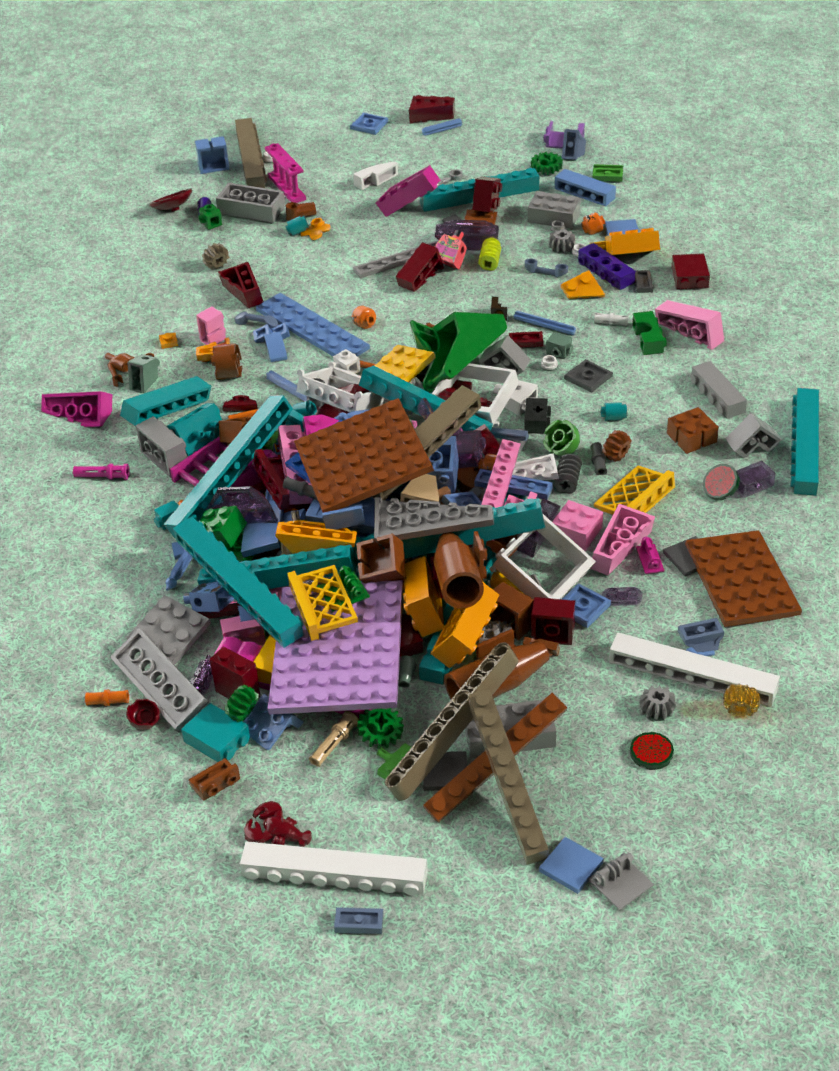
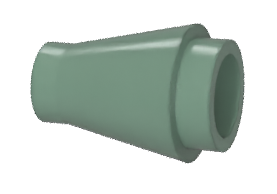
[398,656,417,687]

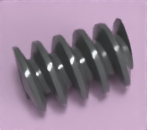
[554,454,582,494]

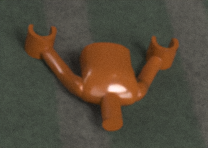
[105,352,154,387]

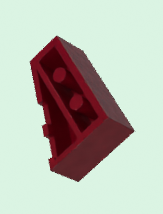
[409,95,455,124]
[396,242,444,292]

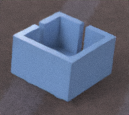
[195,136,230,174]

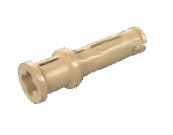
[309,711,359,767]

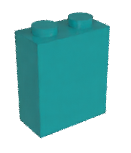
[181,703,250,762]

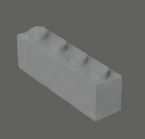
[690,361,747,419]

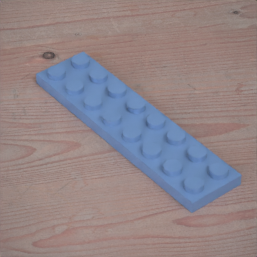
[256,293,370,357]

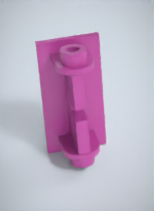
[636,536,664,574]

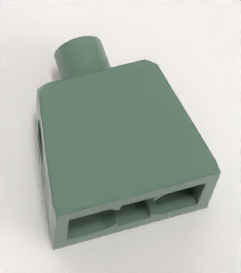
[128,354,160,393]

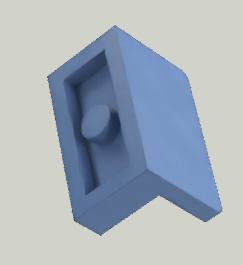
[322,504,365,530]

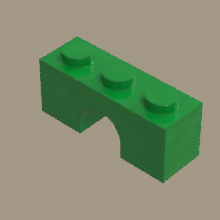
[632,311,667,355]

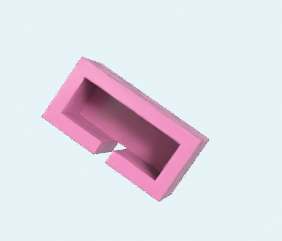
[196,306,226,345]

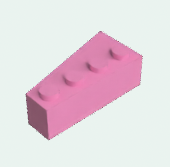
[655,300,724,350]
[590,504,655,575]

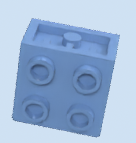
[244,694,304,750]

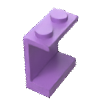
[543,121,585,148]

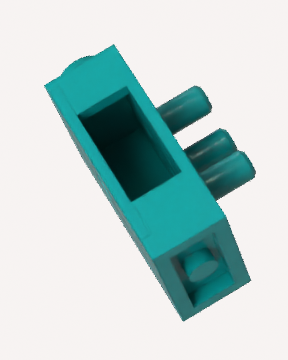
[167,403,222,457]

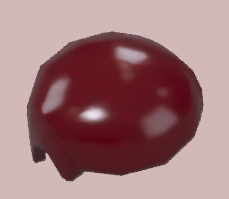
[126,699,160,731]

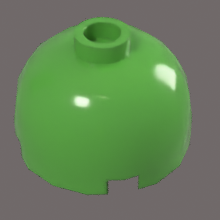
[543,419,580,457]

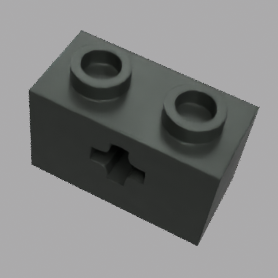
[525,398,551,434]

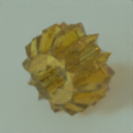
[723,683,760,717]

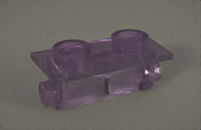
[190,655,213,696]

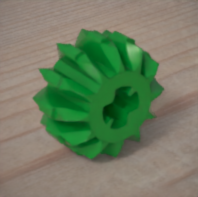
[225,685,259,722]

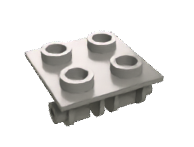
[588,852,654,910]

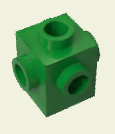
[198,204,222,230]

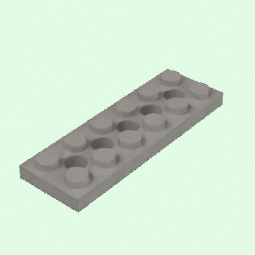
[110,628,209,732]

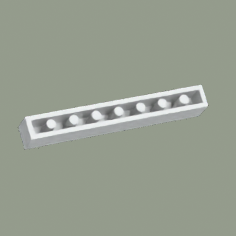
[609,633,780,707]
[240,842,428,896]

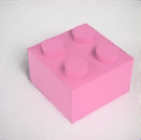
[552,500,603,551]

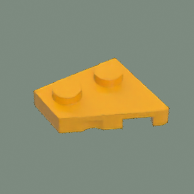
[561,270,605,299]
[196,337,230,362]

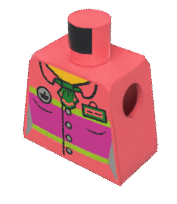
[434,230,467,270]

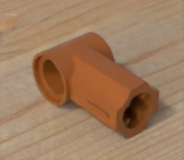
[286,202,316,221]

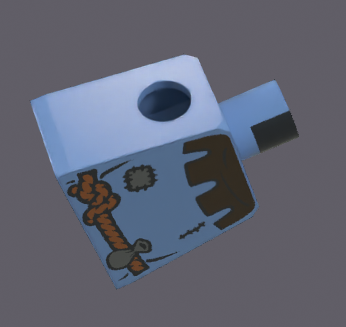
[183,582,234,612]

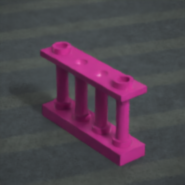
[264,143,306,203]
[170,436,228,486]

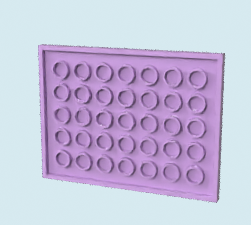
[268,580,403,714]

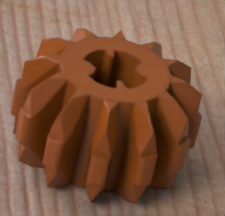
[602,430,632,462]

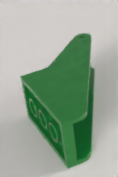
[422,312,507,393]

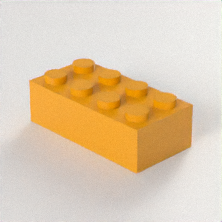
[403,556,445,637]
[430,582,499,668]

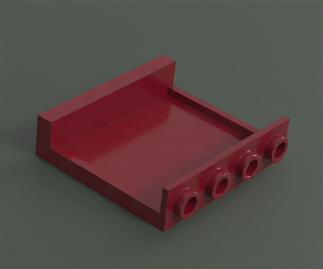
[252,449,314,510]

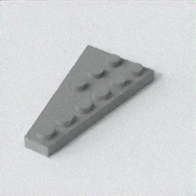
[374,497,494,543]

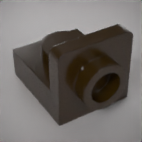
[491,296,508,321]

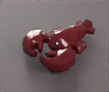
[244,801,312,847]

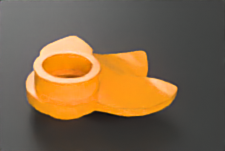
[300,218,330,240]

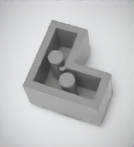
[478,335,531,375]
[725,413,782,458]

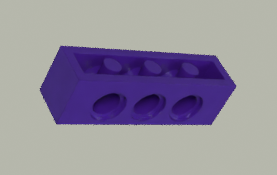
[578,243,635,290]

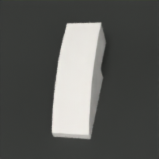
[353,162,398,190]

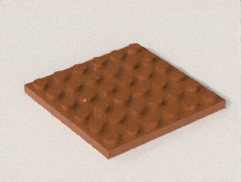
[294,398,434,513]

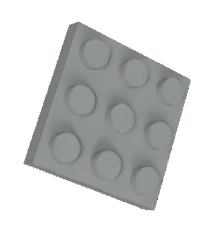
[126,595,211,665]

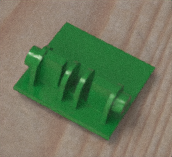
[317,566,370,612]

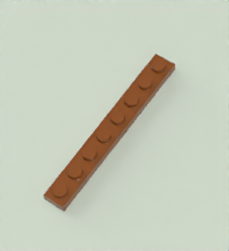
[423,692,567,823]

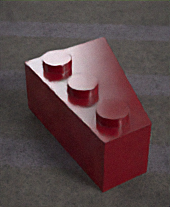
[218,262,264,308]

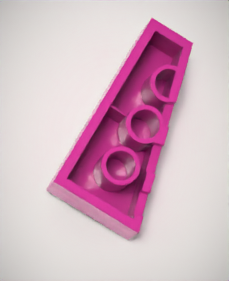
[375,165,440,217]

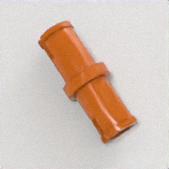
[85,689,129,706]

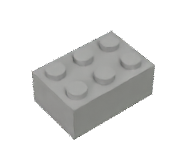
[528,191,581,229]
[136,416,188,478]

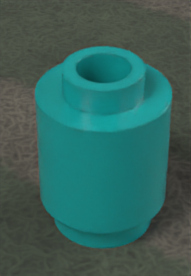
[285,216,309,236]
[292,400,317,416]
[600,402,627,421]

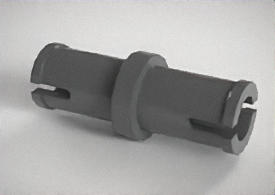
[590,442,607,475]
[283,476,318,501]

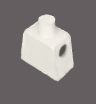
[493,380,538,415]

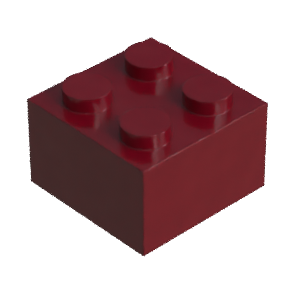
[472,176,502,212]
[531,597,575,645]

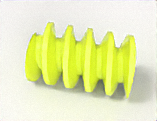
[478,238,501,271]

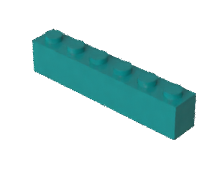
[120,376,212,426]

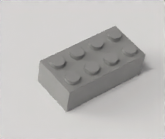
[216,182,285,223]
[465,699,556,758]

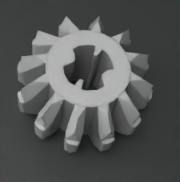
[549,229,576,253]
[639,685,676,721]

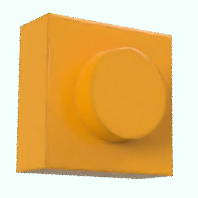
[159,332,178,349]

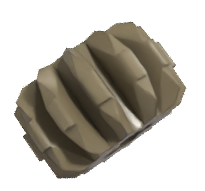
[202,243,230,270]

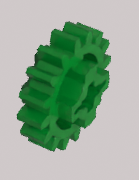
[531,152,563,175]
[357,708,404,749]

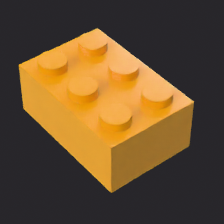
[605,228,660,255]

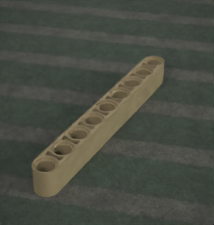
[385,642,519,801]

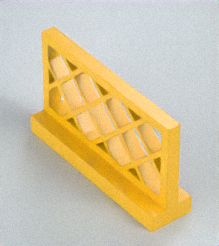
[594,465,675,515]
[287,565,358,641]

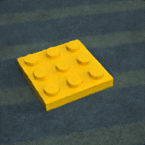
[374,344,436,382]

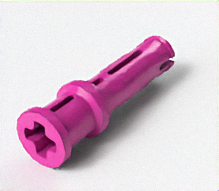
[73,463,130,480]

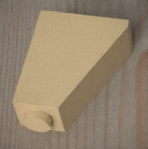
[400,474,439,502]

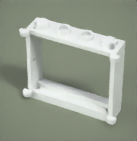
[296,361,389,412]
[432,363,522,427]
[489,514,596,600]

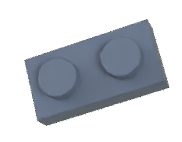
[334,907,384,934]

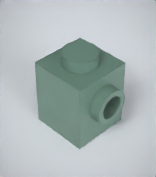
[546,332,574,359]

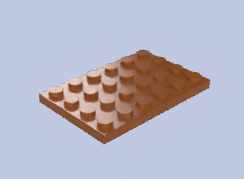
[685,530,802,627]

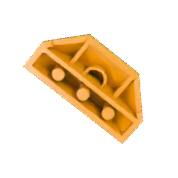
[275,520,357,554]

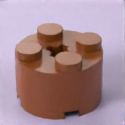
[211,343,243,380]

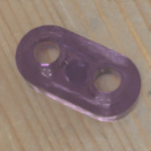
[602,587,642,606]

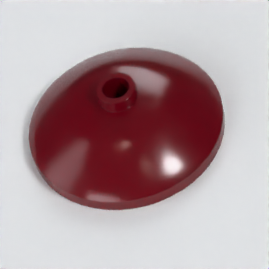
[149,188,193,212]

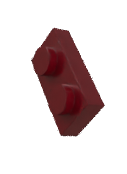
[509,331,544,348]
[469,424,500,455]

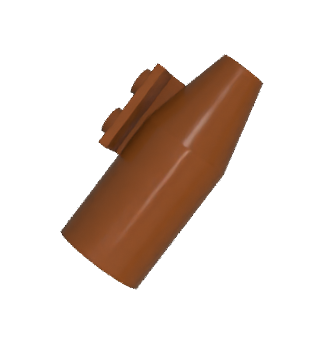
[434,531,487,609]
[444,629,550,699]

